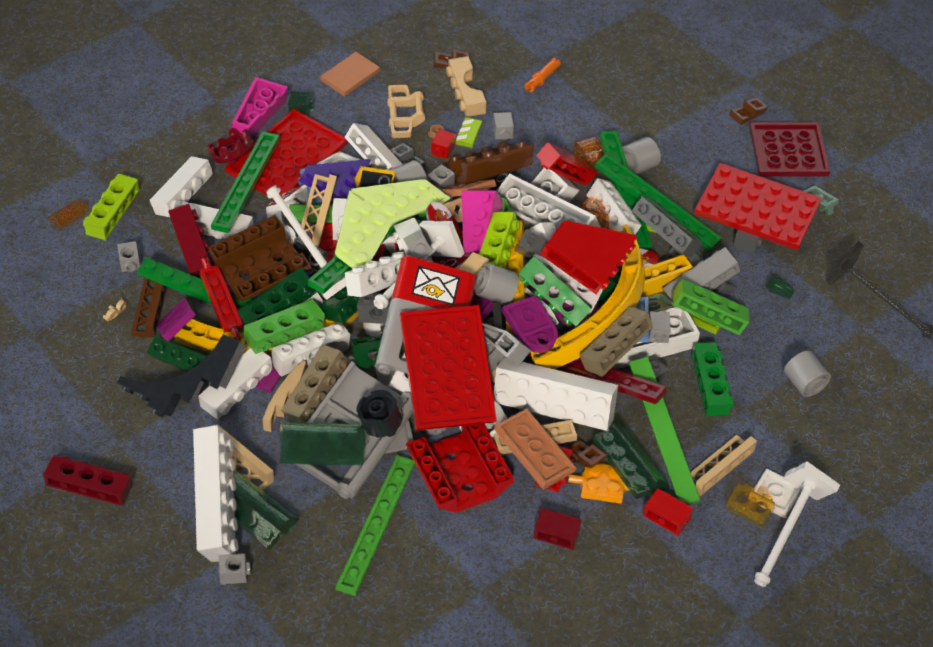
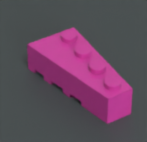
[232,77,288,138]
[461,191,503,255]

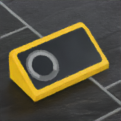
[355,166,395,188]

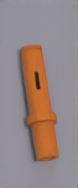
[525,58,561,92]

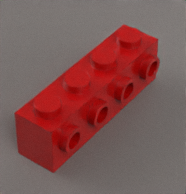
[536,142,597,186]

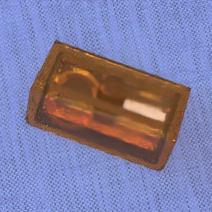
[47,200,90,230]

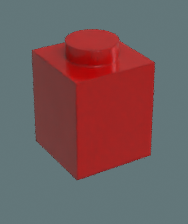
[431,129,456,159]

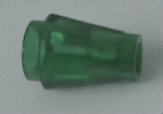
[766,275,795,300]

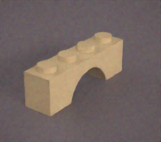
[446,57,486,117]

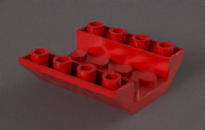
[406,424,514,513]

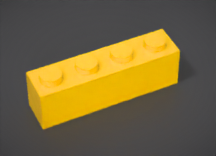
[619,255,693,297]

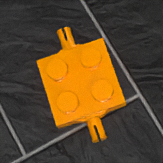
[568,464,639,504]

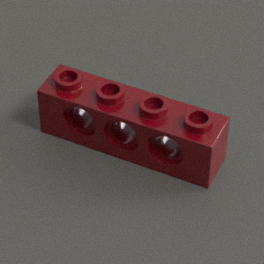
[43,455,133,506]

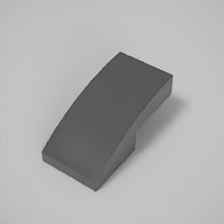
[390,143,426,169]

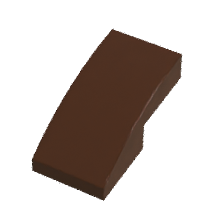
[433,50,469,68]
[729,97,768,125]
[567,440,607,468]

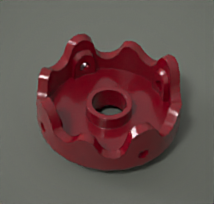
[207,128,253,164]

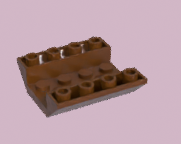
[444,142,534,184]
[208,214,311,302]

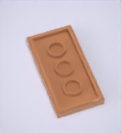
[494,408,576,490]

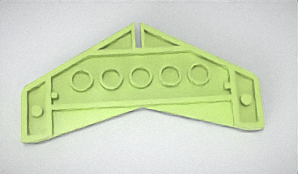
[335,179,450,268]

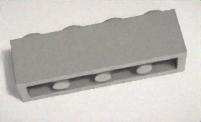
[663,247,740,302]

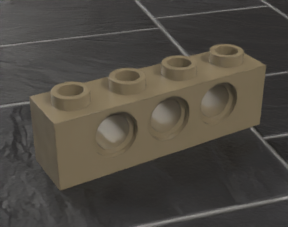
[580,306,653,377]
[281,344,349,426]

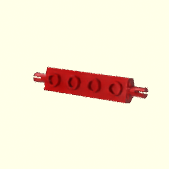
[200,257,243,340]

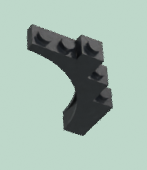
[117,334,246,418]

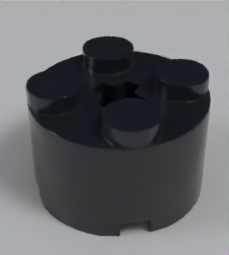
[356,390,403,437]

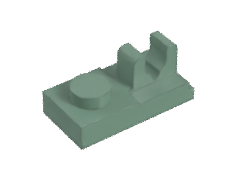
[804,186,839,216]

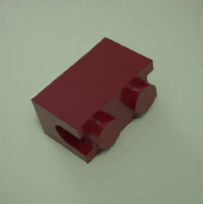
[533,508,582,550]

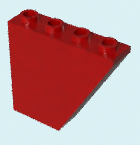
[540,220,637,294]

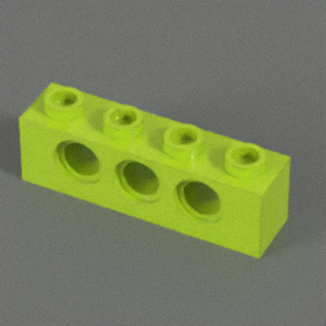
[83,173,140,240]
[479,212,520,269]

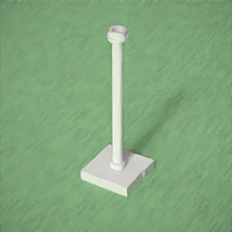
[266,185,346,300]
[374,221,465,309]
[754,462,840,587]

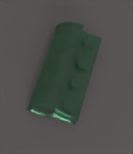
[279,422,365,465]
[592,423,669,499]
[233,471,299,550]

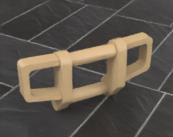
[387,85,425,138]

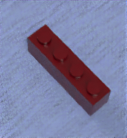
[168,204,215,279]

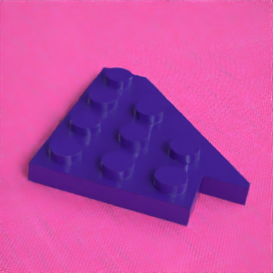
[299,159,371,199]

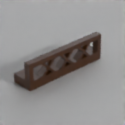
[131,278,167,338]

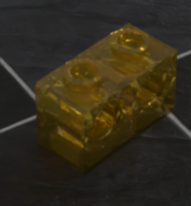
[726,483,775,529]

